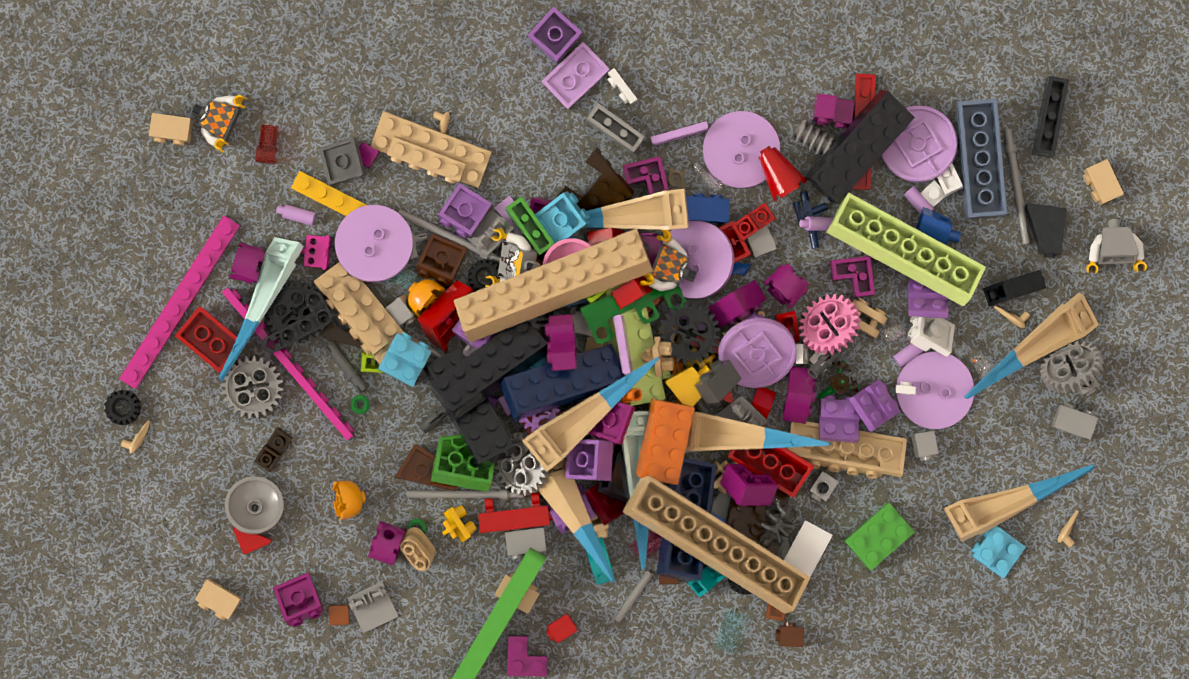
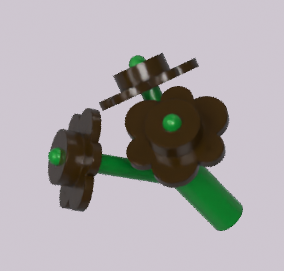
[818,360,860,399]

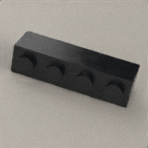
[1032,76,1069,158]

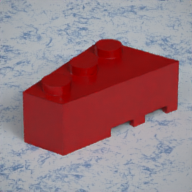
[417,280,474,352]

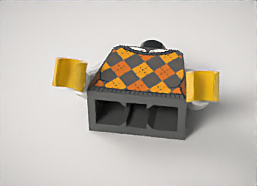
[192,95,248,153]
[640,230,697,291]

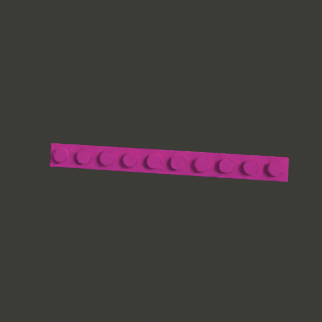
[119,216,240,389]
[222,287,355,441]

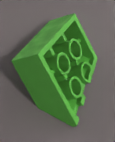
[431,435,495,492]

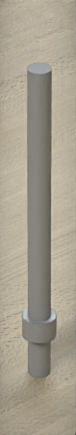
[1004,129,1030,244]
[398,209,501,264]
[407,489,523,500]

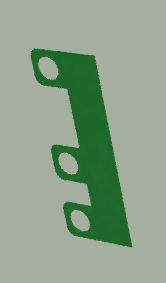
[580,286,687,344]

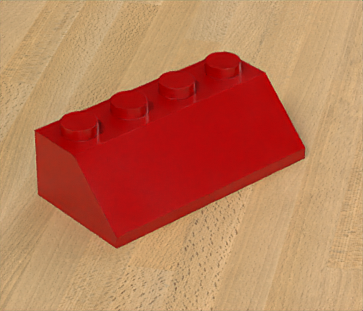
[727,447,815,498]

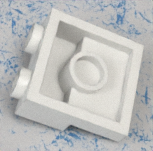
[908,316,955,357]

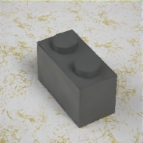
[694,360,742,404]

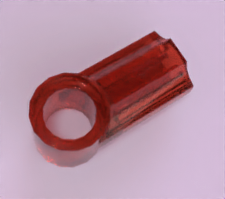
[255,125,278,164]

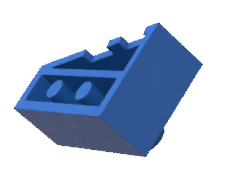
[686,193,729,224]

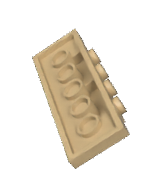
[371,111,492,188]
[313,262,404,365]
[787,421,907,479]

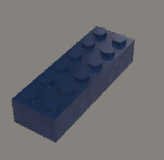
[500,344,625,421]
[656,458,717,582]

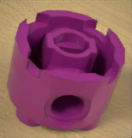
[229,241,265,285]
[763,263,809,309]
[368,521,406,566]

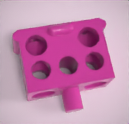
[300,235,332,271]

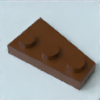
[395,444,458,491]

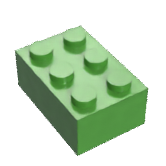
[843,502,915,571]

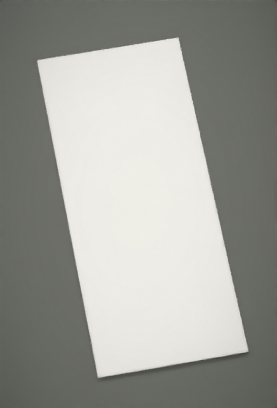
[784,520,833,577]

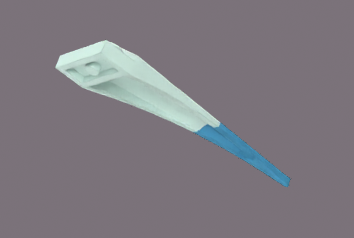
[219,237,304,381]
[622,411,649,570]

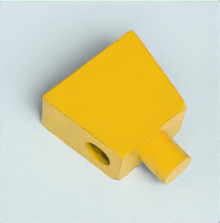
[664,365,710,407]

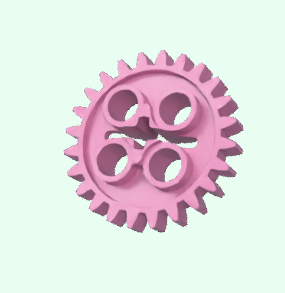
[799,294,861,355]

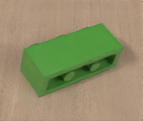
[505,197,555,258]

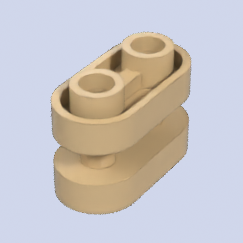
[852,298,888,339]
[400,527,436,571]

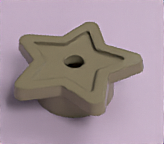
[666,167,687,190]

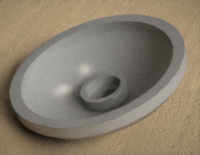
[225,476,284,534]

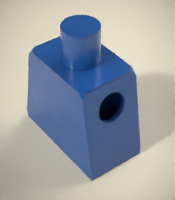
[916,207,961,245]

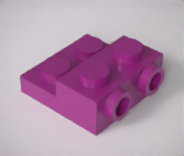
[589,402,635,445]
[273,572,325,627]

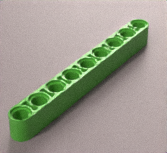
[452,547,547,679]

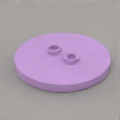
[881,106,957,182]
[703,111,780,188]
[335,205,413,282]
[662,221,734,299]
[718,318,796,388]
[896,351,974,429]

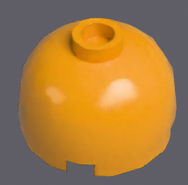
[408,279,446,317]
[332,480,366,520]

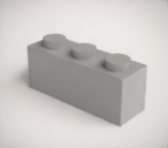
[586,103,645,155]

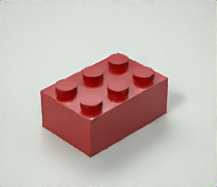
[175,306,247,373]

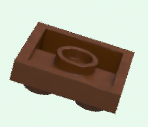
[416,233,467,287]

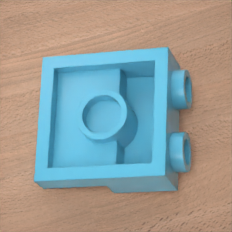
[535,192,590,243]
[378,332,432,387]
[971,526,1026,579]

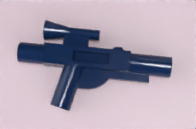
[792,191,828,249]

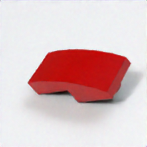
[732,202,776,241]

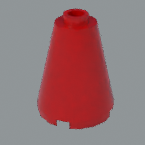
[758,146,807,202]

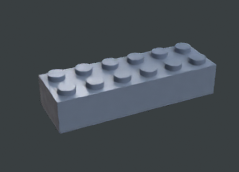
[955,99,1007,220]

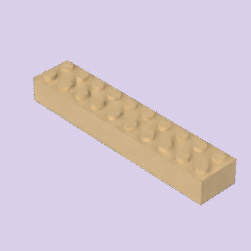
[454,229,653,343]
[623,476,811,613]

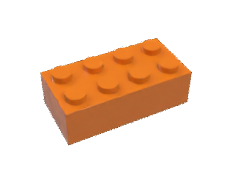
[635,398,694,485]

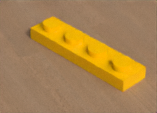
[291,171,367,216]

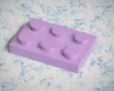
[541,42,610,110]

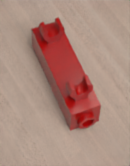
[478,493,553,533]

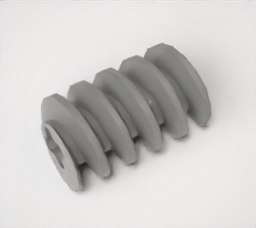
[790,120,833,156]

